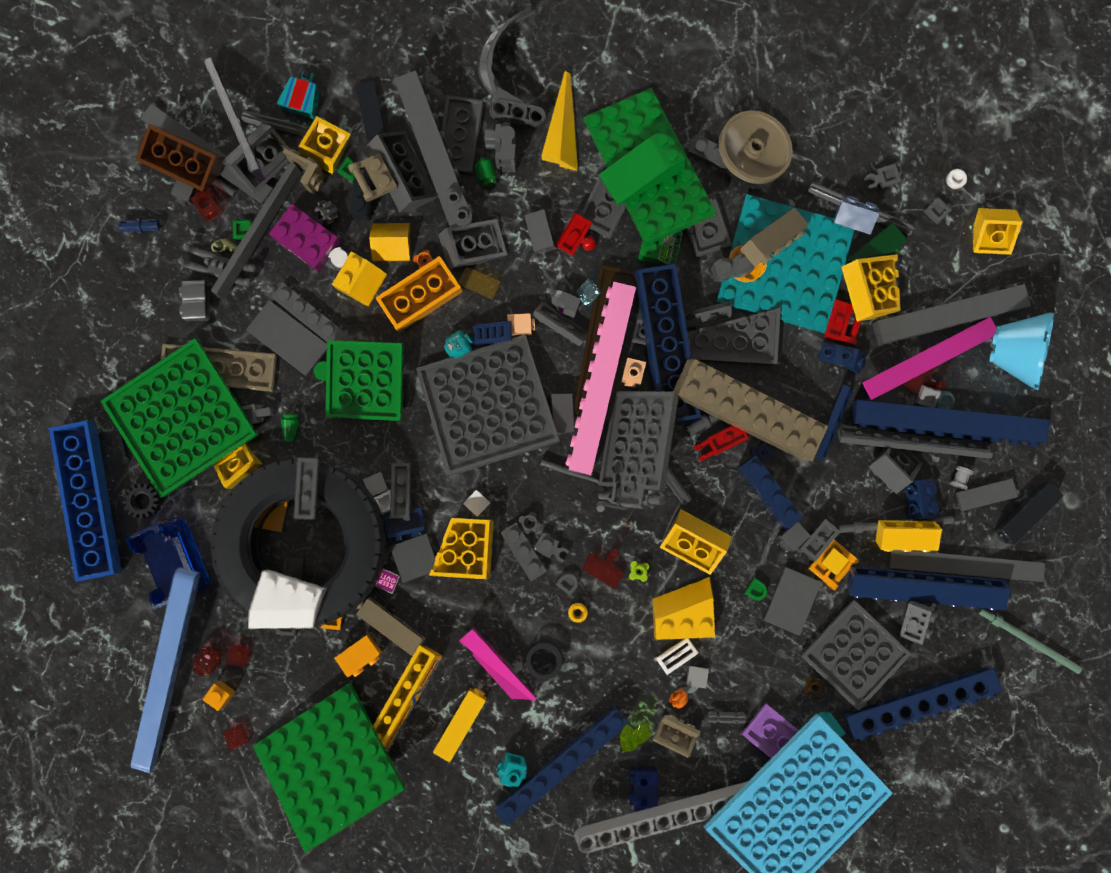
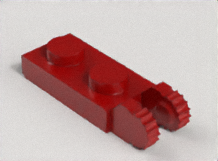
[694,426,749,461]

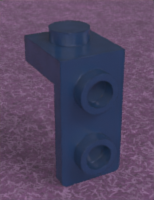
[818,342,866,374]

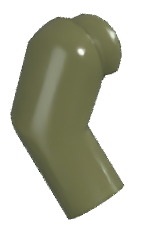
[211,238,238,254]

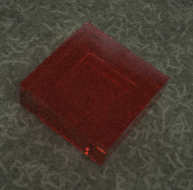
[222,724,250,751]

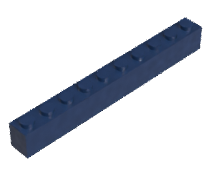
[851,400,1049,447]

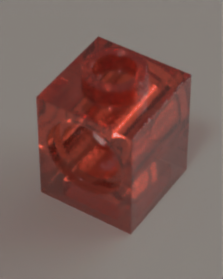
[191,189,223,222]

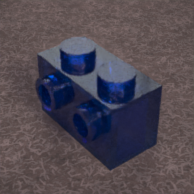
[629,767,658,812]

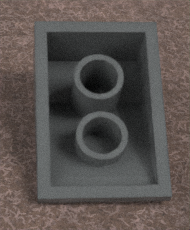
[438,219,507,271]

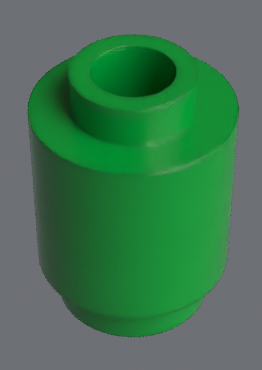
[475,157,497,187]

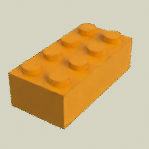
[376,256,462,333]

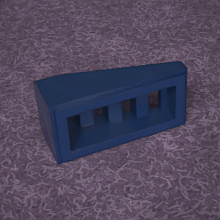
[473,321,512,345]

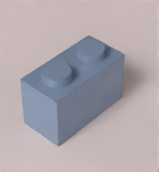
[834,196,879,235]

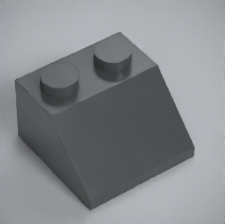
[869,447,923,494]

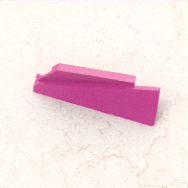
[459,628,537,701]

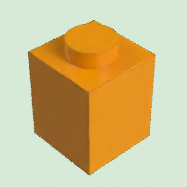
[202,680,236,711]

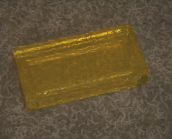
[458,267,501,300]

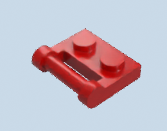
[823,299,862,347]

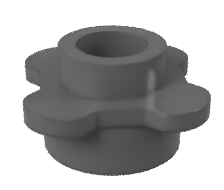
[519,512,541,534]

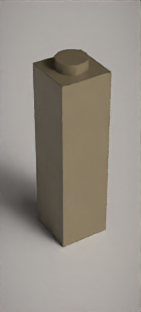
[356,597,426,656]

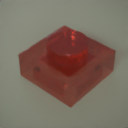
[226,644,251,668]

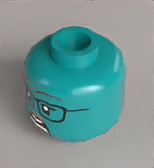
[444,330,473,358]

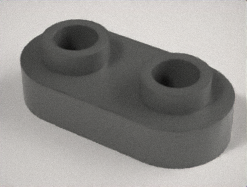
[444,188,472,227]

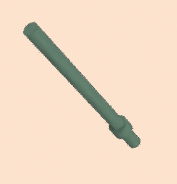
[978,608,1082,674]

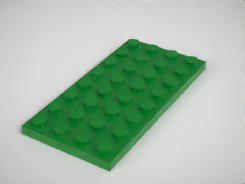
[583,88,716,246]

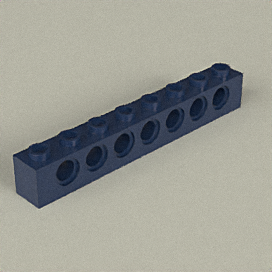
[842,666,1002,741]

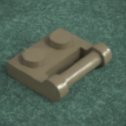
[348,153,397,202]

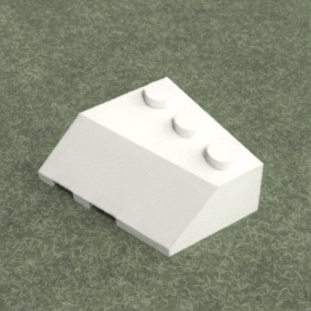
[248,570,326,628]

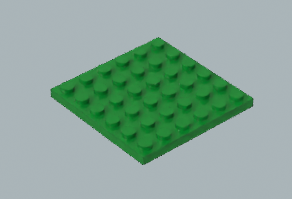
[100,338,258,498]
[253,684,406,853]

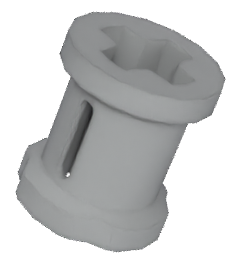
[950,466,973,490]

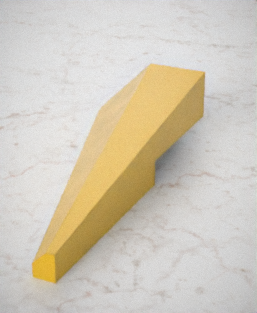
[542,71,578,171]

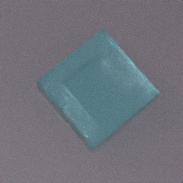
[576,279,601,306]

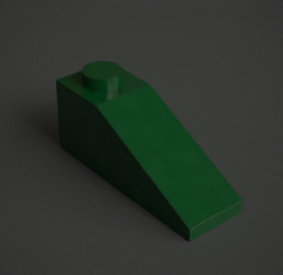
[846,223,907,265]

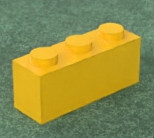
[875,520,942,552]

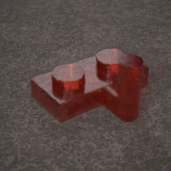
[902,365,947,394]
[582,549,625,589]

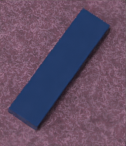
[815,385,852,461]

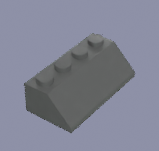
[366,131,438,212]

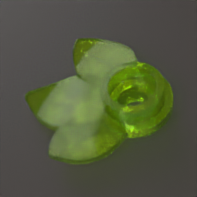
[619,721,652,752]

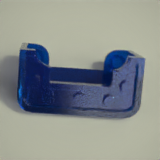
[125,517,210,610]

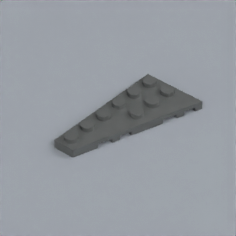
[687,307,781,365]

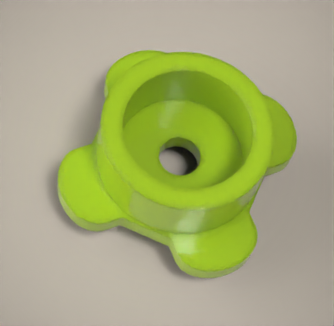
[629,561,649,582]

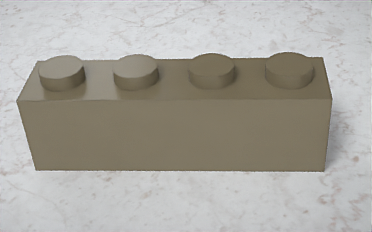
[740,207,809,267]

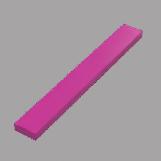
[862,317,997,400]

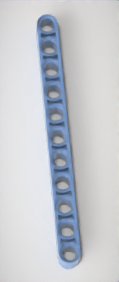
[131,567,200,773]

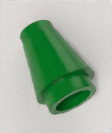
[281,413,300,442]

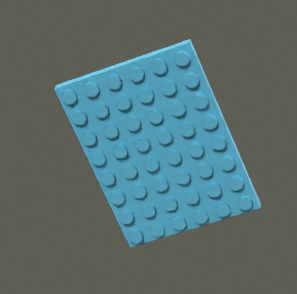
[704,713,893,873]

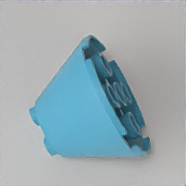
[990,313,1054,390]

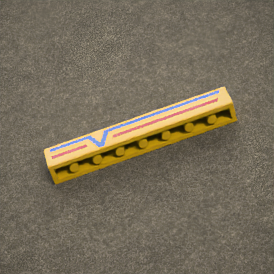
[373,645,442,753]

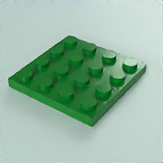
[326,340,404,421]

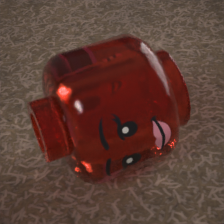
[191,646,221,676]

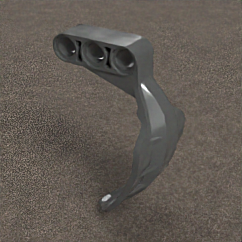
[478,10,546,127]

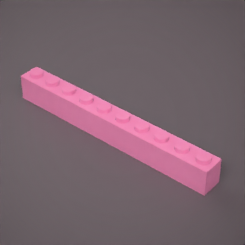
[566,282,636,476]

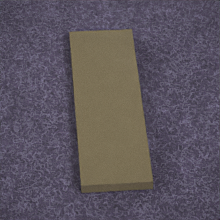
[161,344,278,392]

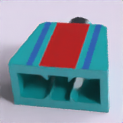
[277,70,319,120]

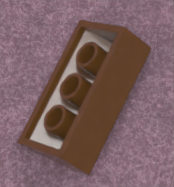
[136,124,225,192]

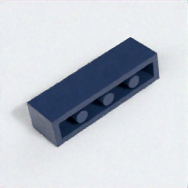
[737,455,803,529]

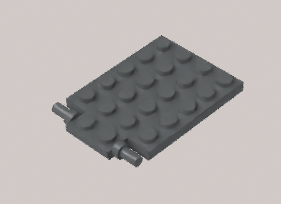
[598,391,679,509]

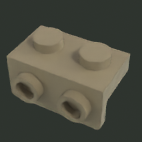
[652,715,701,758]

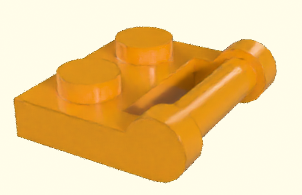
[808,539,859,591]

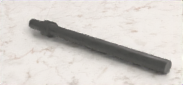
[838,516,954,534]

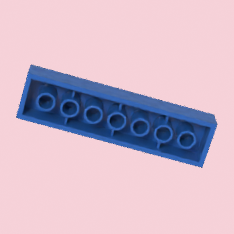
[49,421,123,582]

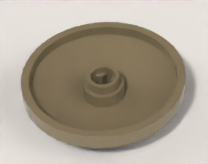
[719,110,793,184]

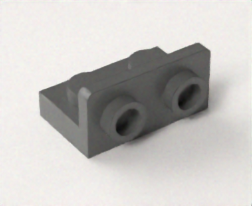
[900,600,938,645]

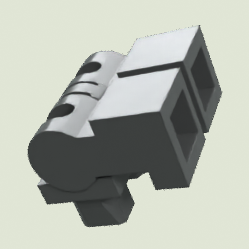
[484,124,517,172]

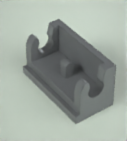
[524,209,557,253]
[548,394,574,434]
[800,519,840,562]

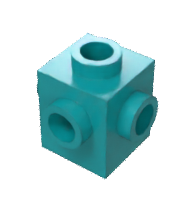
[497,753,527,787]

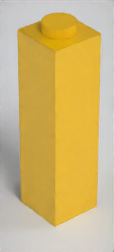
[433,688,487,763]

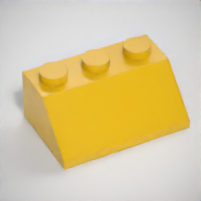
[660,509,732,575]

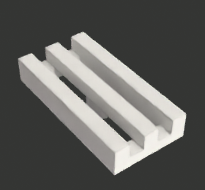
[656,638,698,675]

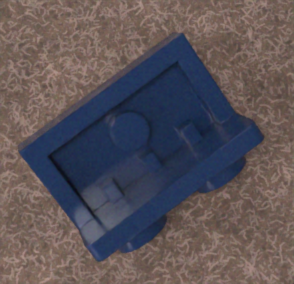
[905,479,940,519]
[383,507,427,542]

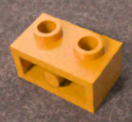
[334,633,383,678]

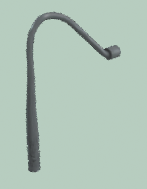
[540,458,629,512]

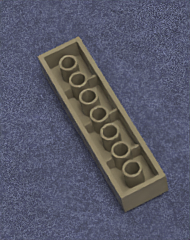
[673,359,828,461]

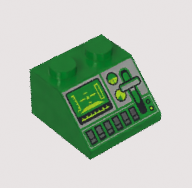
[638,231,683,266]

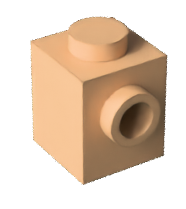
[621,358,646,388]

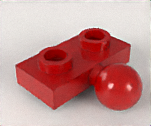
[556,212,596,256]

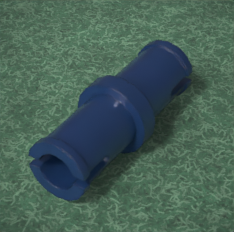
[118,218,160,233]

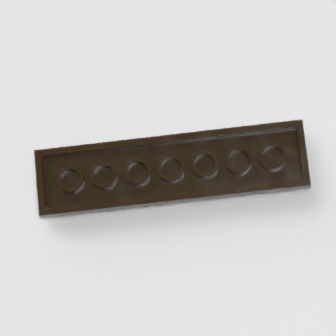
[573,265,636,421]

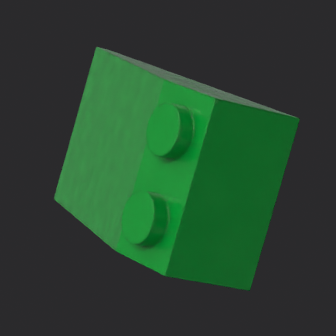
[599,129,685,206]

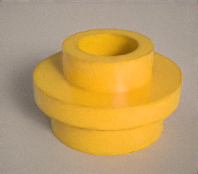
[568,603,588,623]

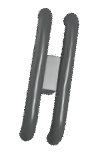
[178,243,256,286]

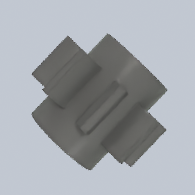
[314,200,338,225]

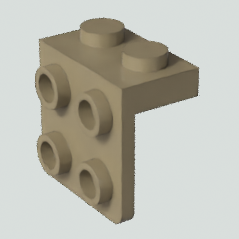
[283,149,325,196]

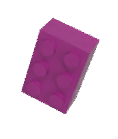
[269,204,341,272]

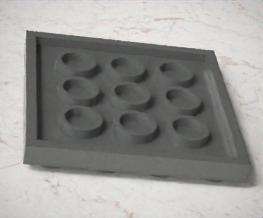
[800,600,911,711]

